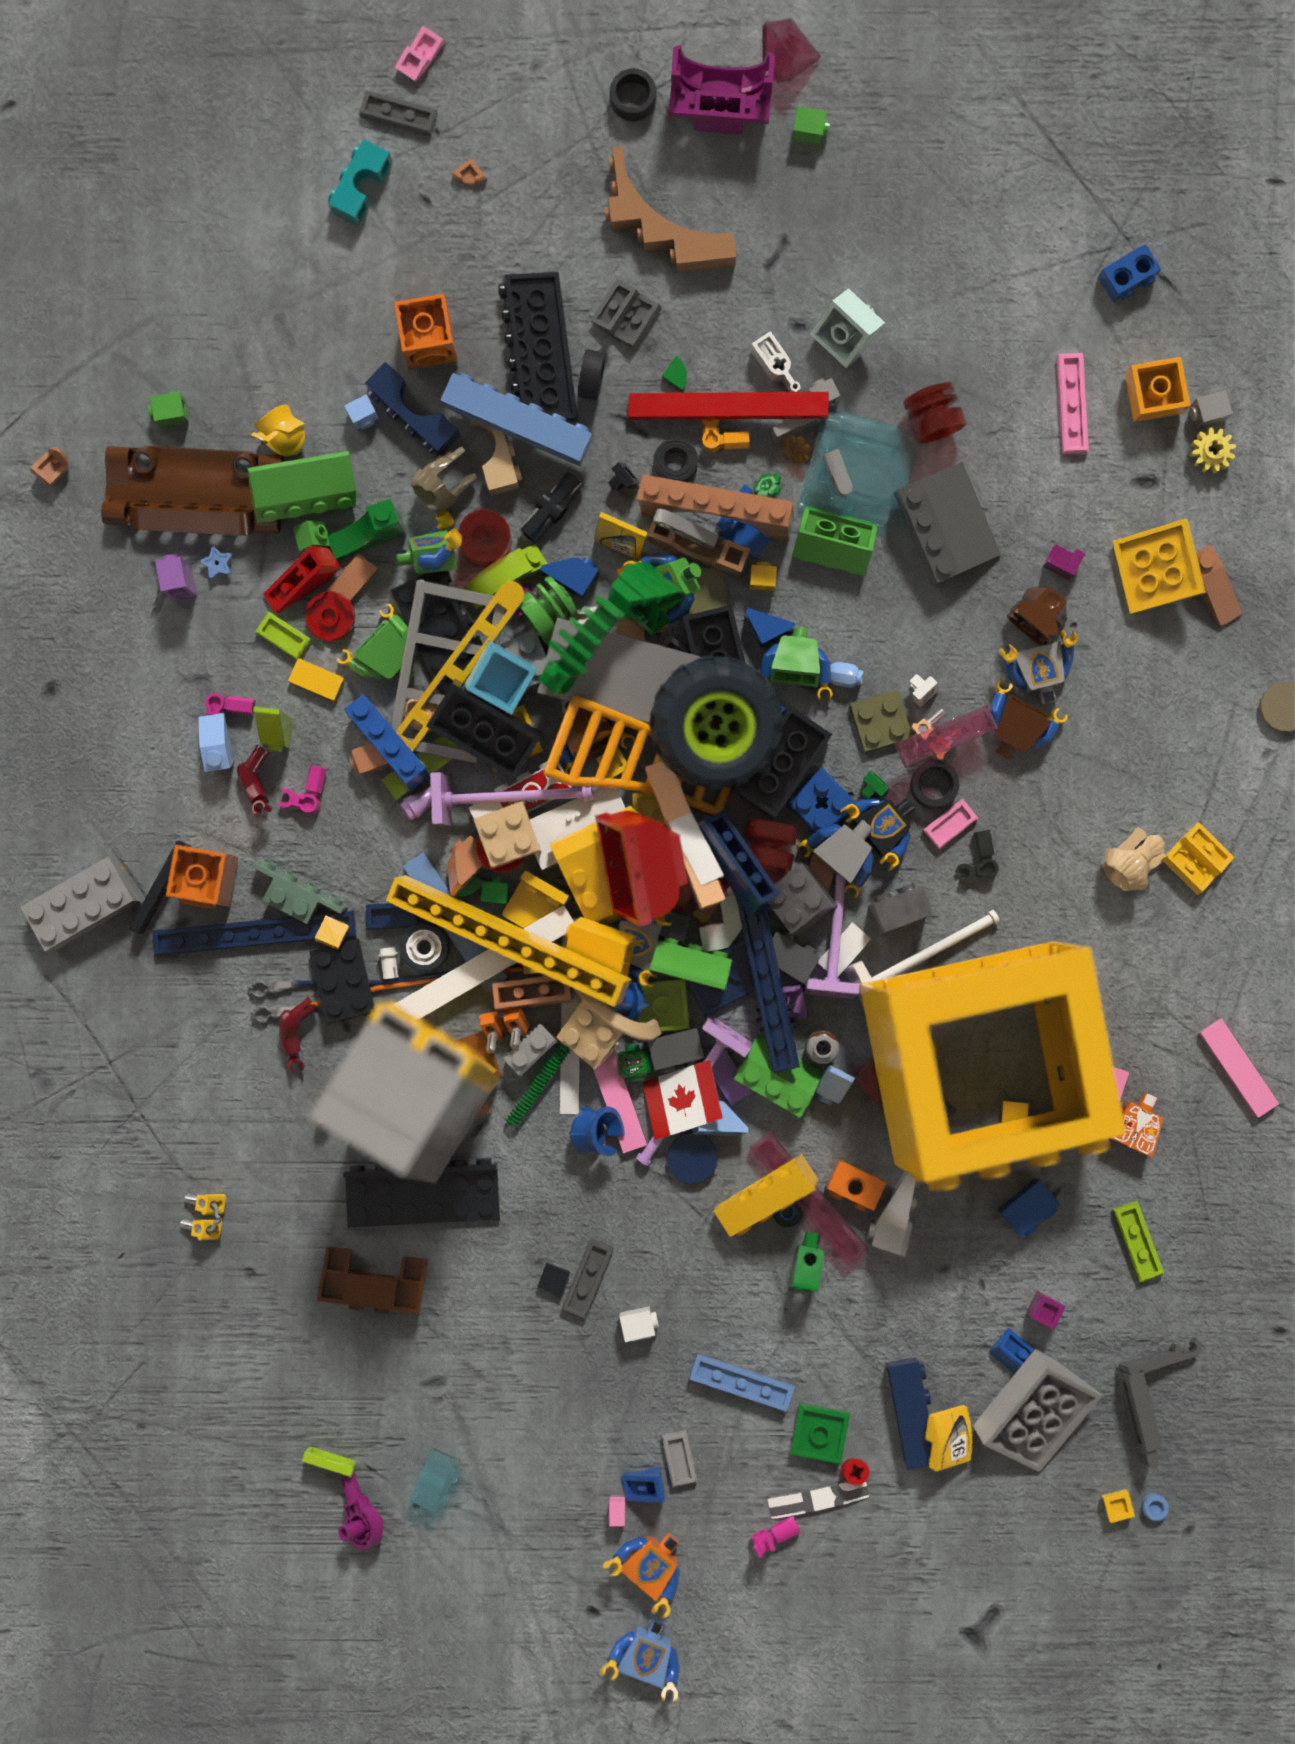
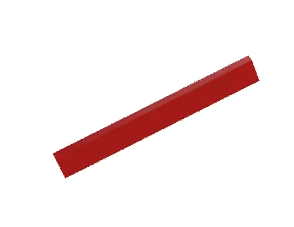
[628,392,829,420]

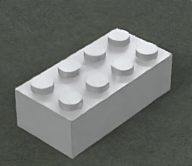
[20,856,141,951]

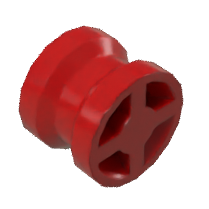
[840,1458,869,1486]

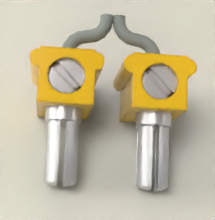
[180,1194,226,1240]

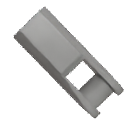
[822,449,853,497]

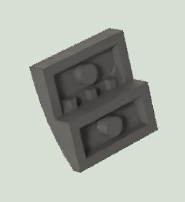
[590,279,662,350]

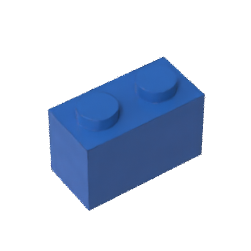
[997,1178,1060,1237]

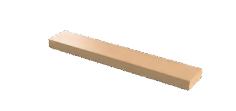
[645,761,725,910]

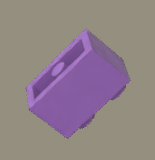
[155,555,197,600]

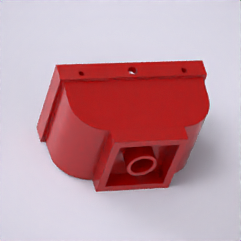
[595,811,688,927]

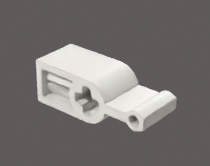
[751,331,801,392]

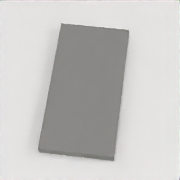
[537,617,701,723]

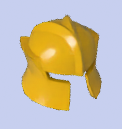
[251,405,306,456]

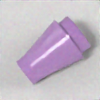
[399,787,431,821]

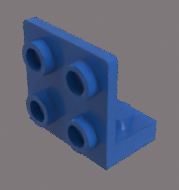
[715,484,771,559]

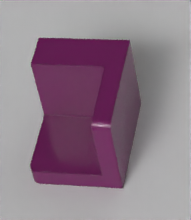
[1043,544,1086,580]
[1026,1290,1066,1330]

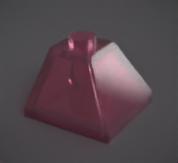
[762,18,821,83]

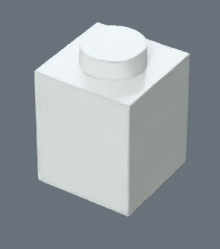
[619,1306,659,1342]

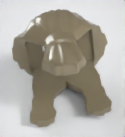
[411,447,477,511]

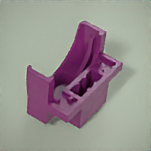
[669,45,775,135]

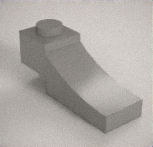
[771,378,840,443]

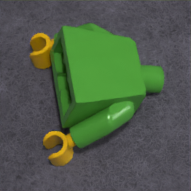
[337,604,416,680]

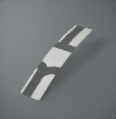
[768,1482,869,1519]

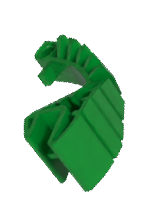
[538,562,686,695]

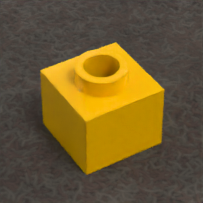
[749,562,777,591]

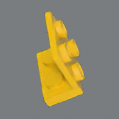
[502,870,570,928]

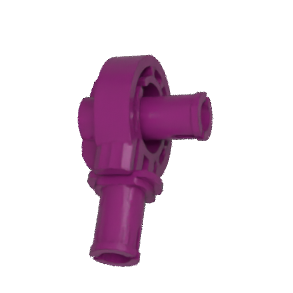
[338,1473,383,1550]

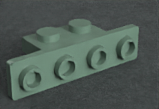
[251,859,348,924]

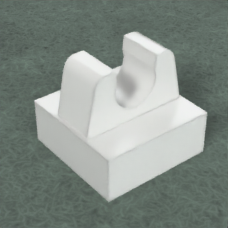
[909,674,939,708]

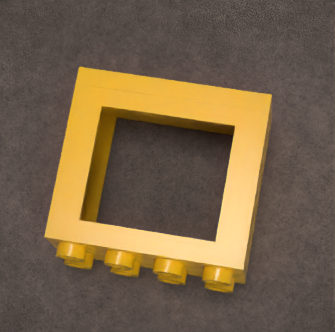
[859,941,1126,1190]

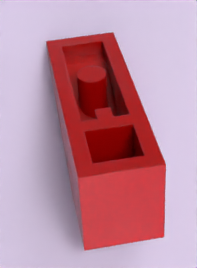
[263,546,341,614]

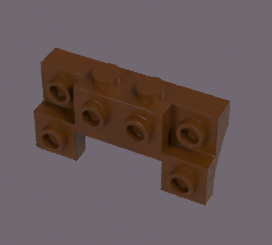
[317,1246,428,1314]

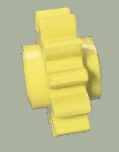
[1189,427,1236,474]

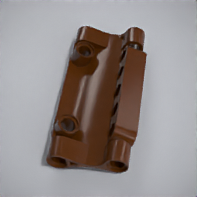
[101,445,285,535]

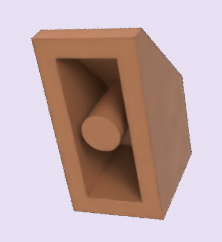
[447,835,485,897]

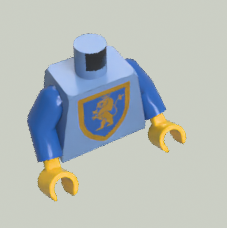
[600,1618,680,1704]

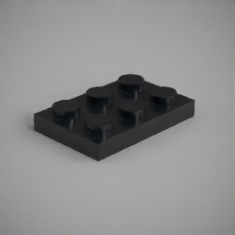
[309,939,376,1025]

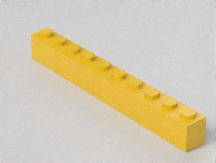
[386,875,631,1007]

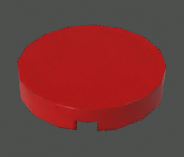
[305,591,356,641]

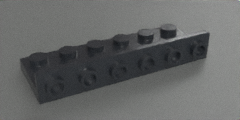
[498,272,578,421]
[390,571,483,695]
[343,1158,500,1228]

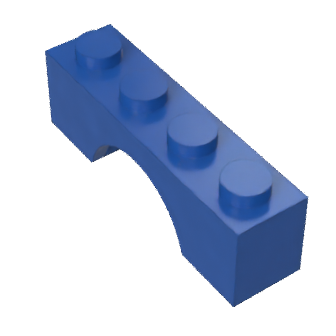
[344,694,430,792]

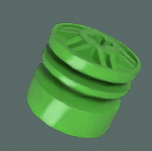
[518,576,580,644]

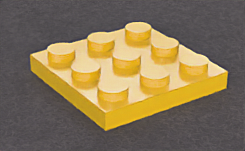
[1113,519,1206,614]

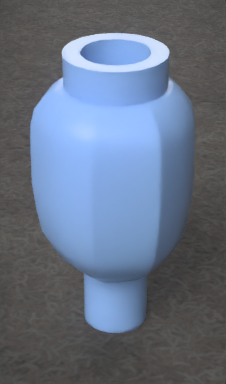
[830,663,864,688]

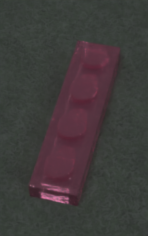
[894,705,998,768]

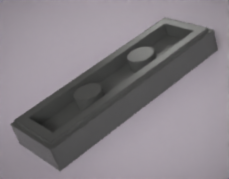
[359,90,438,137]
[561,1237,614,1319]

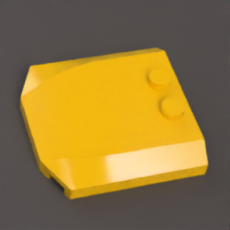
[549,806,638,926]

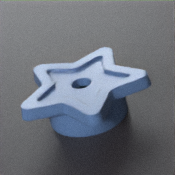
[200,547,232,579]

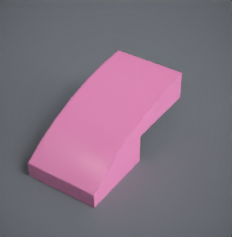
[395,26,445,82]

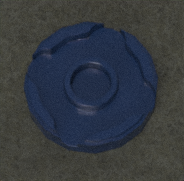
[667,1132,718,1184]

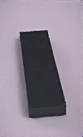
[129,840,191,934]

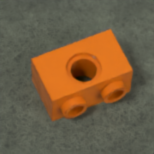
[825,1159,886,1212]

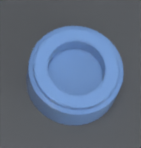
[1141,1493,1169,1521]

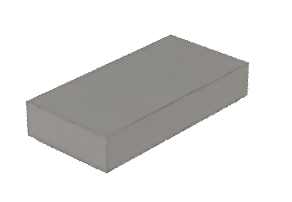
[662,1430,697,1487]

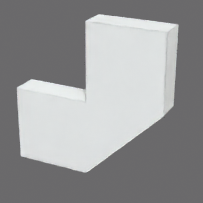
[699,894,742,952]

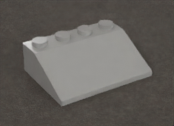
[973,1349,1102,1472]

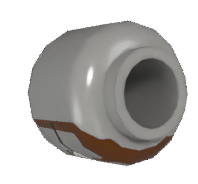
[805,1031,839,1064]

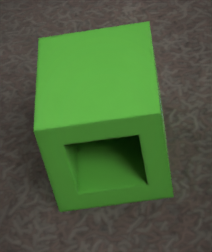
[792,106,830,145]
[148,392,189,428]

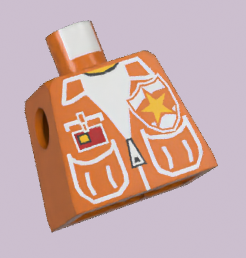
[1111,1092,1163,1158]

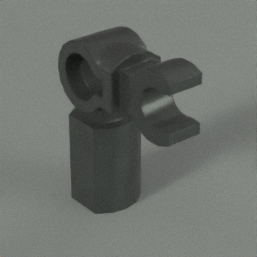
[957,830,999,883]

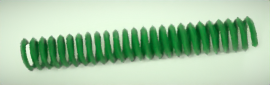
[505,1043,572,1126]

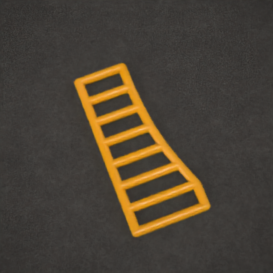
[544,695,732,815]

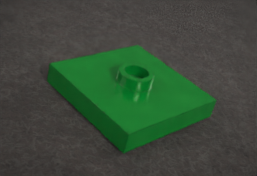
[790,1402,850,1465]

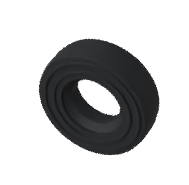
[653,438,698,482]

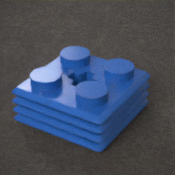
[786,768,856,833]

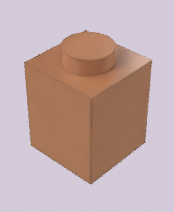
[350,743,389,776]

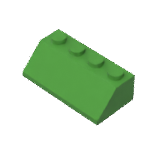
[248,451,356,523]

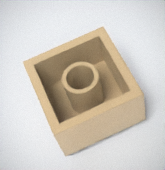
[474,801,541,869]

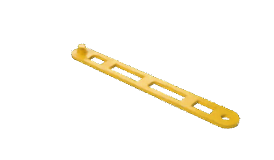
[396,581,524,752]

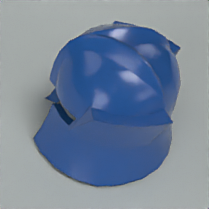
[569,1106,625,1157]

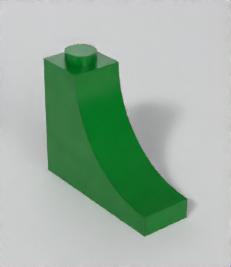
[328,499,406,561]

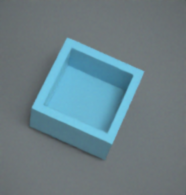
[464,640,537,714]

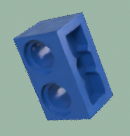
[1098,244,1161,302]

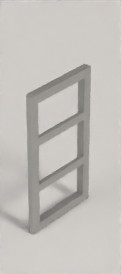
[391,580,506,763]

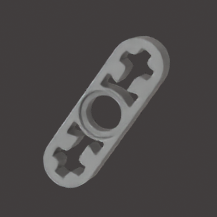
[653,509,719,549]

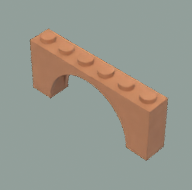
[637,474,794,541]

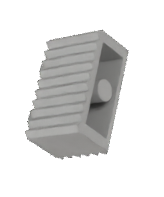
[504,1024,558,1076]

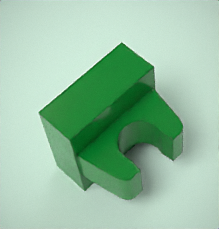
[860,770,890,799]

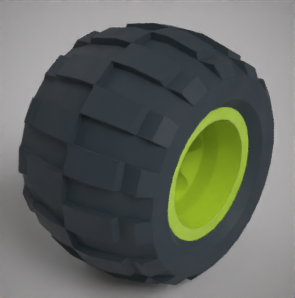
[650,656,783,790]

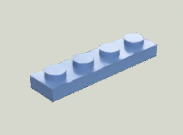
[689,1353,795,1412]

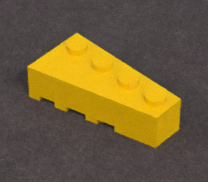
[714,1154,818,1237]

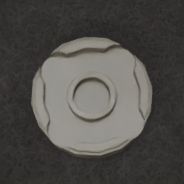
[1259,682,1295,732]

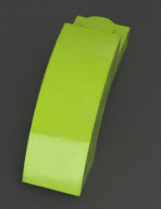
[463,544,548,609]

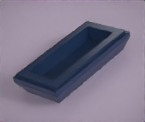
[366,903,418,930]

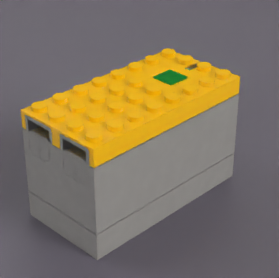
[309,1002,500,1183]

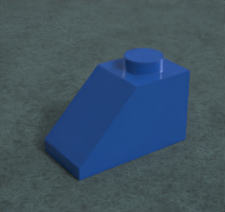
[540,557,599,600]

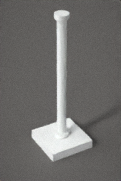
[844,910,1000,1007]

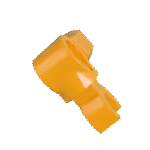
[701,420,749,453]

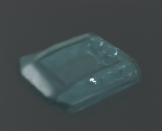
[799,408,915,527]

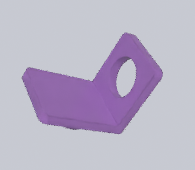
[783,984,808,1020]

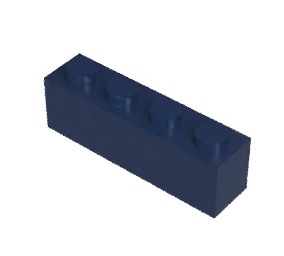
[699,810,780,917]
[886,1357,933,1470]

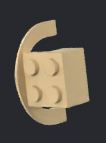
[556,989,661,1070]

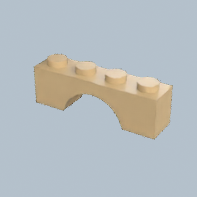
[469,419,522,496]

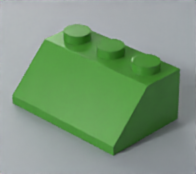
[792,506,878,576]
[650,937,732,990]
[732,1033,823,1118]

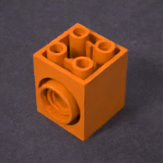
[394,294,458,370]
[166,845,238,909]

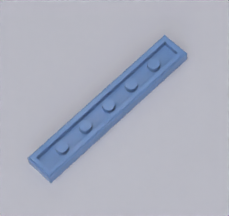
[403,852,508,992]

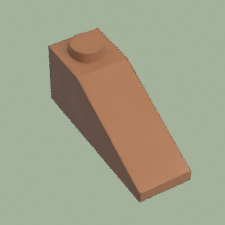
[1196,544,1242,627]

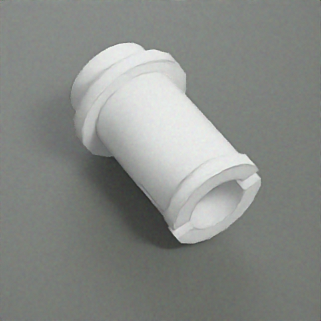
[378,947,399,979]

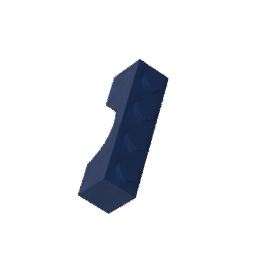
[365,362,460,456]

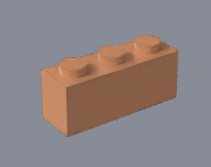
[492,976,574,1012]

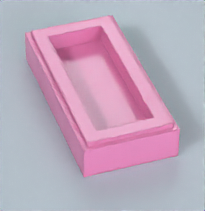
[922,798,978,850]

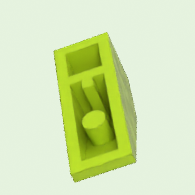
[254,706,294,752]

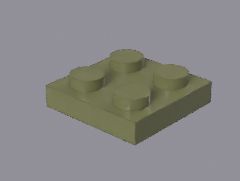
[850,690,913,753]

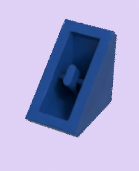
[745,607,795,647]
[621,1467,665,1503]

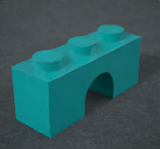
[328,139,393,226]

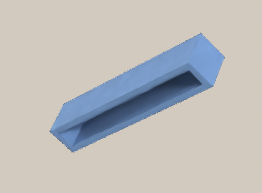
[440,373,593,467]

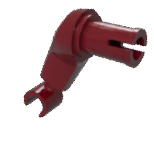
[237,745,272,818]
[279,997,318,1074]

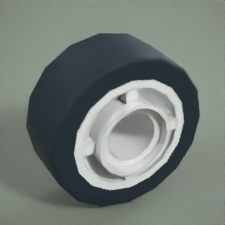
[400,923,450,971]

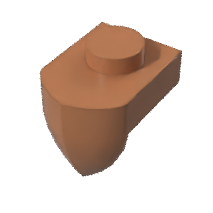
[30,448,69,488]

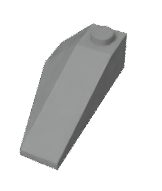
[867,1171,921,1257]

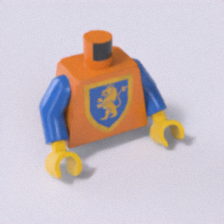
[603,1533,680,1619]

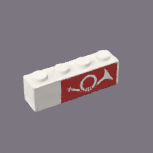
[469,761,572,819]

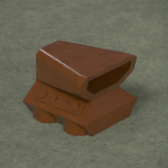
[1007,587,1067,646]

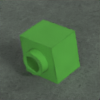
[293,521,330,551]

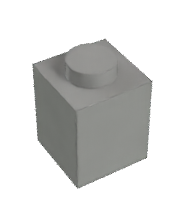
[1189,390,1233,429]

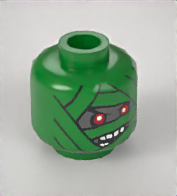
[617,1044,651,1081]

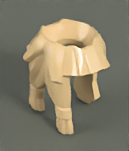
[1103,827,1165,891]

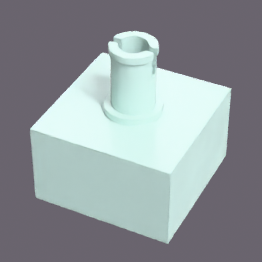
[810,288,885,368]

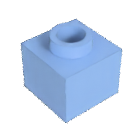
[344,394,379,429]

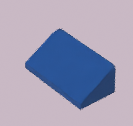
[989,1328,1034,1374]

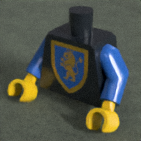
[840,797,916,871]

